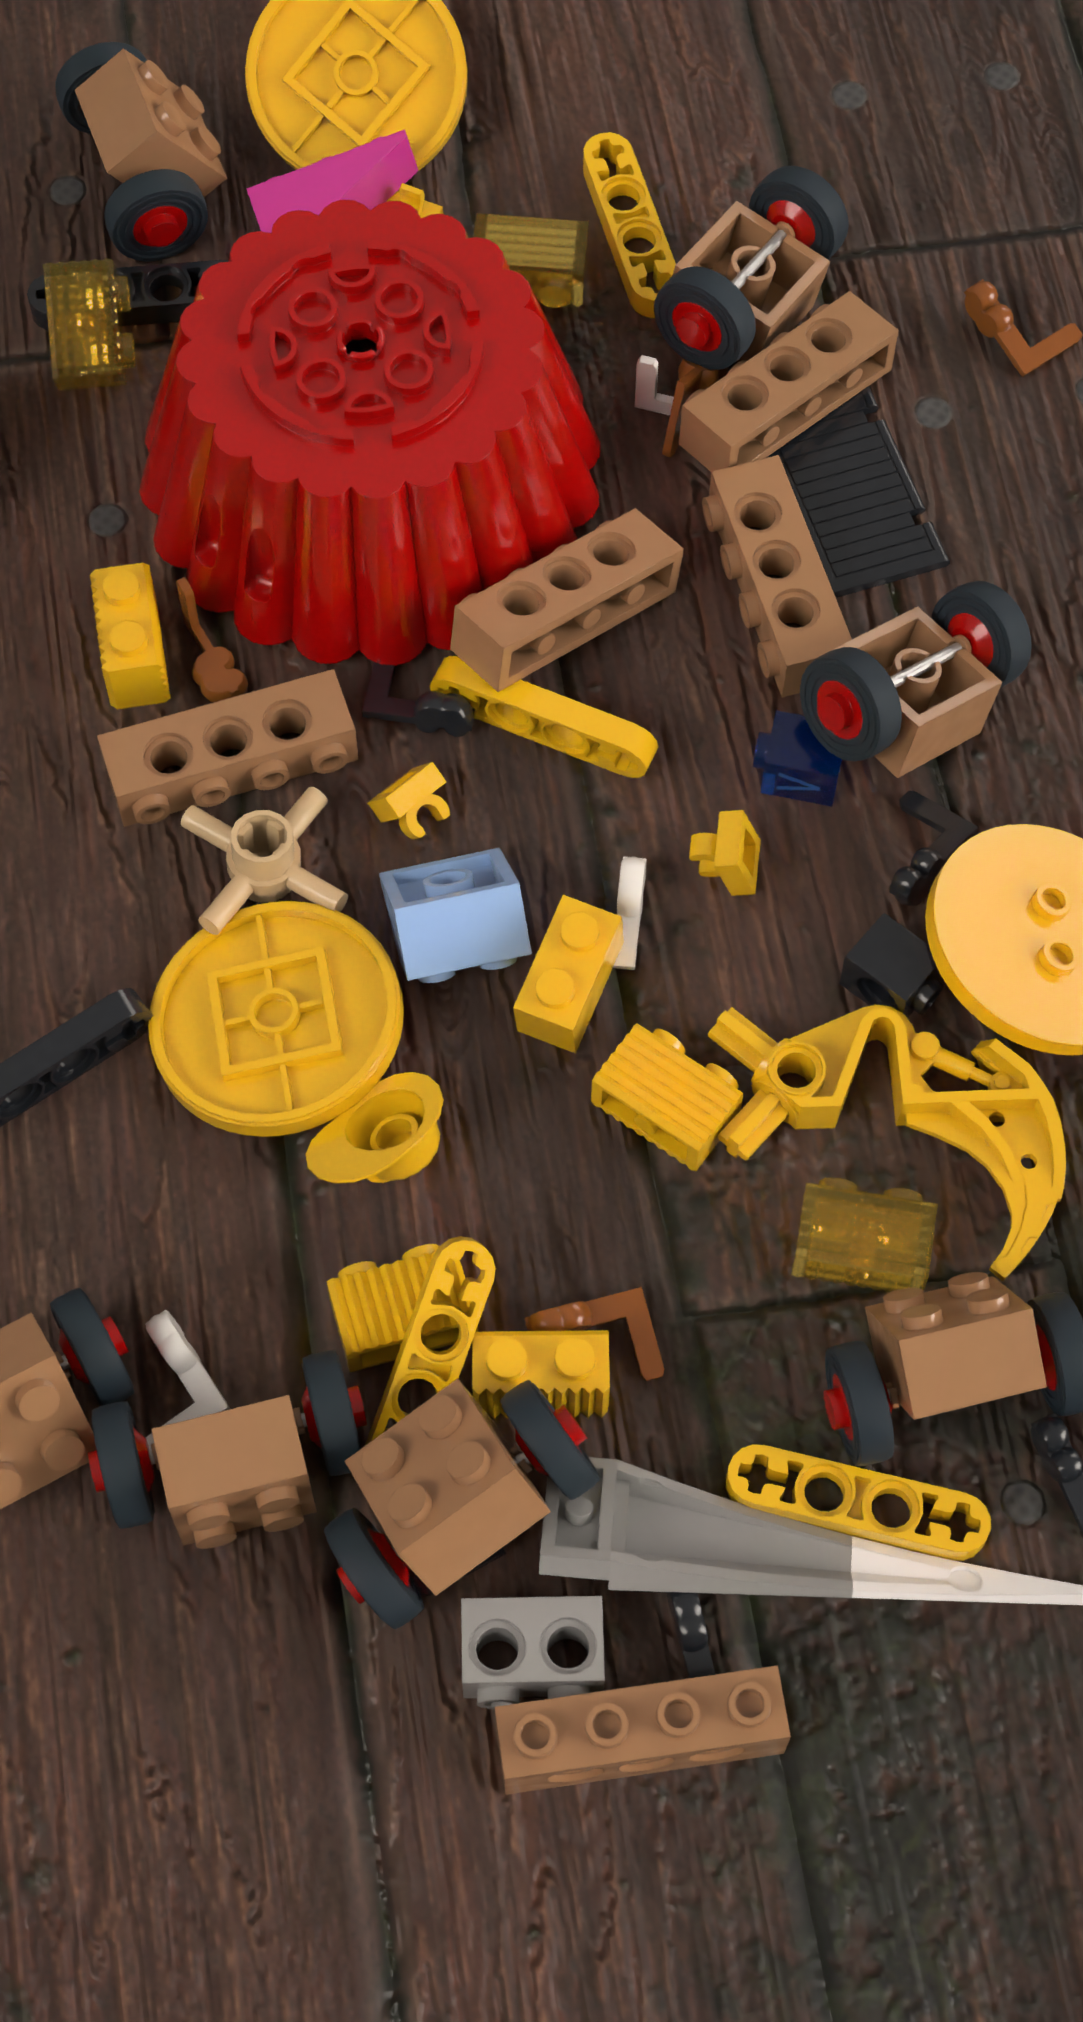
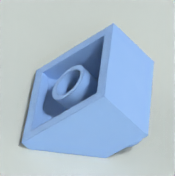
[379,848,532,983]

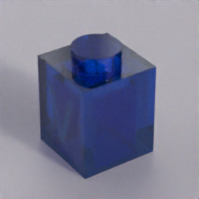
[753,710,842,807]

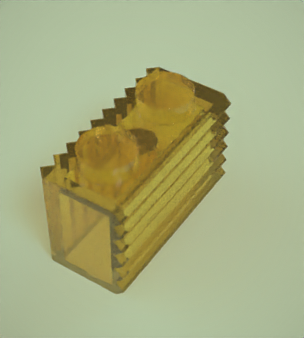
[474,213,589,308]
[43,258,136,390]
[791,1177,938,1293]

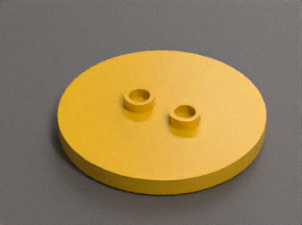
[245,0,468,170]
[925,824,1083,1055]
[148,901,404,1137]

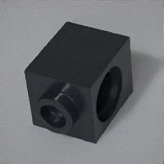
[839,913,944,1018]

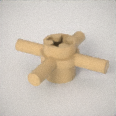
[181,787,348,935]

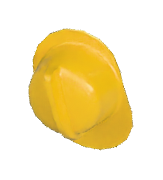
[305,1072,444,1183]

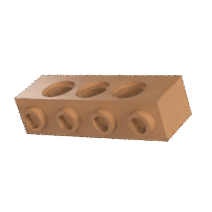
[679,291,899,472]
[702,455,852,698]
[450,508,684,692]
[97,669,358,827]
[495,1665,791,1795]

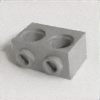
[461,1596,605,1709]

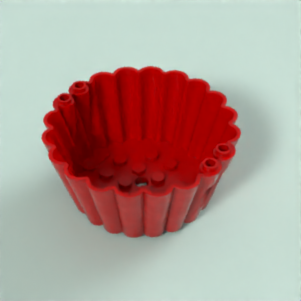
[139,200,601,666]

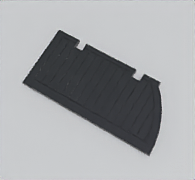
[766,386,950,598]

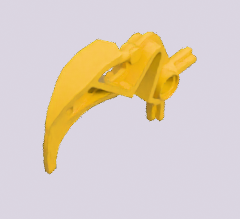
[708,1005,1066,1281]

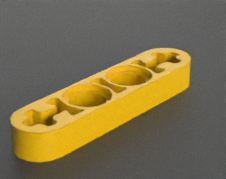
[583,132,676,318]
[430,656,658,778]
[365,1236,496,1446]
[726,1444,991,1561]

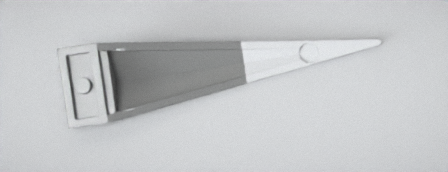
[539,1457,1083,1605]

